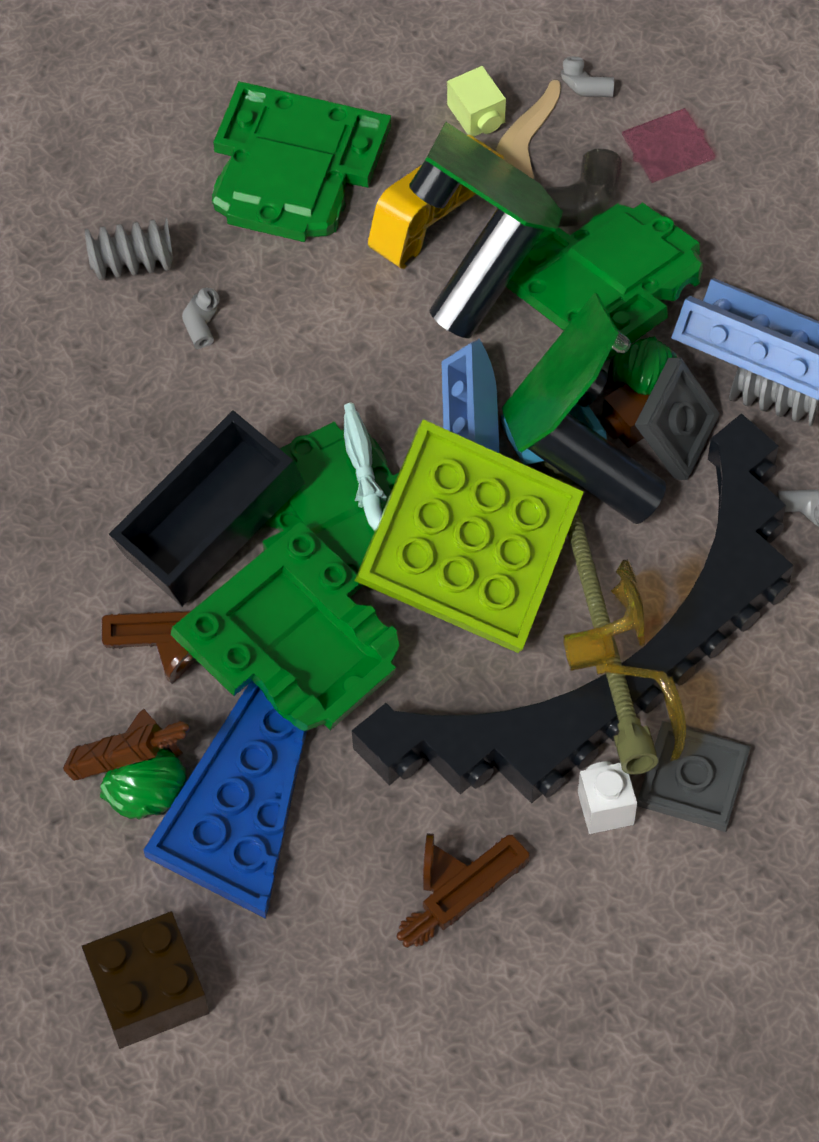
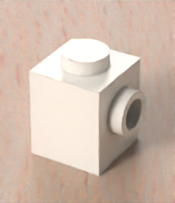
[578,761,637,834]

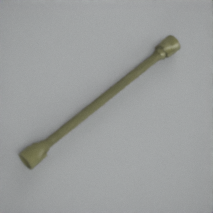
[539,461,658,775]

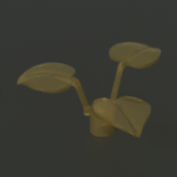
[563,559,686,761]

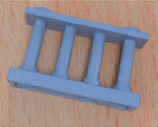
[671,278,819,400]

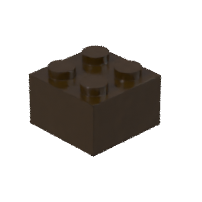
[81,911,210,1049]

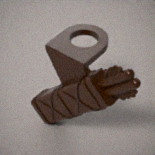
[102,611,196,684]
[63,709,190,781]
[396,833,530,948]

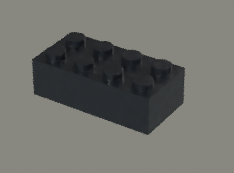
[109,410,305,607]

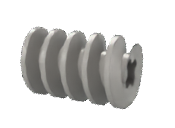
[85,218,173,280]
[729,367,819,427]

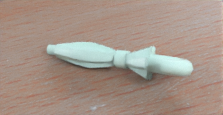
[344,403,387,531]

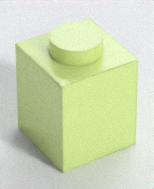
[447,66,506,136]

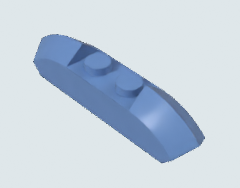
[442,339,499,453]

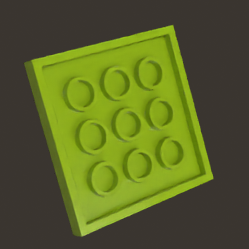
[355,419,584,653]

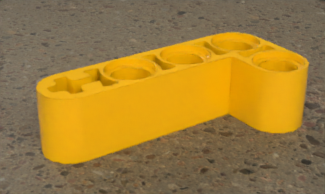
[368,135,504,269]

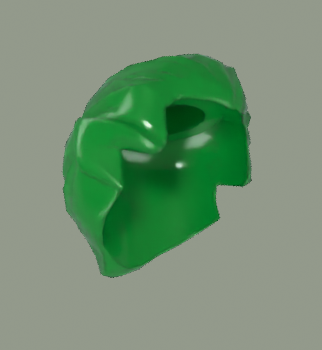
[612,336,677,395]
[100,747,186,820]

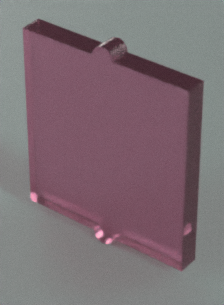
[622,108,715,183]

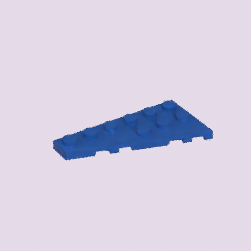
[143,681,307,919]

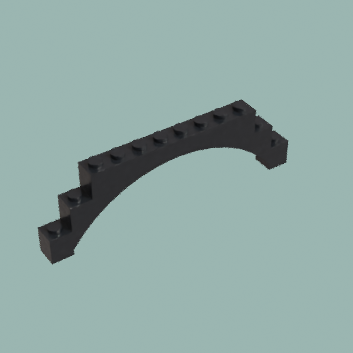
[352,413,794,803]

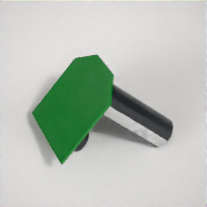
[409,122,563,339]
[501,293,666,524]

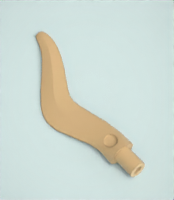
[496,80,561,179]

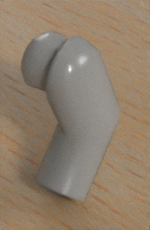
[560,56,614,97]
[182,287,220,349]
[777,489,819,527]

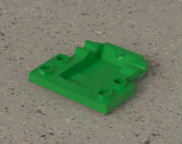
[212,81,391,242]
[506,202,703,362]
[262,421,399,587]
[171,521,400,731]

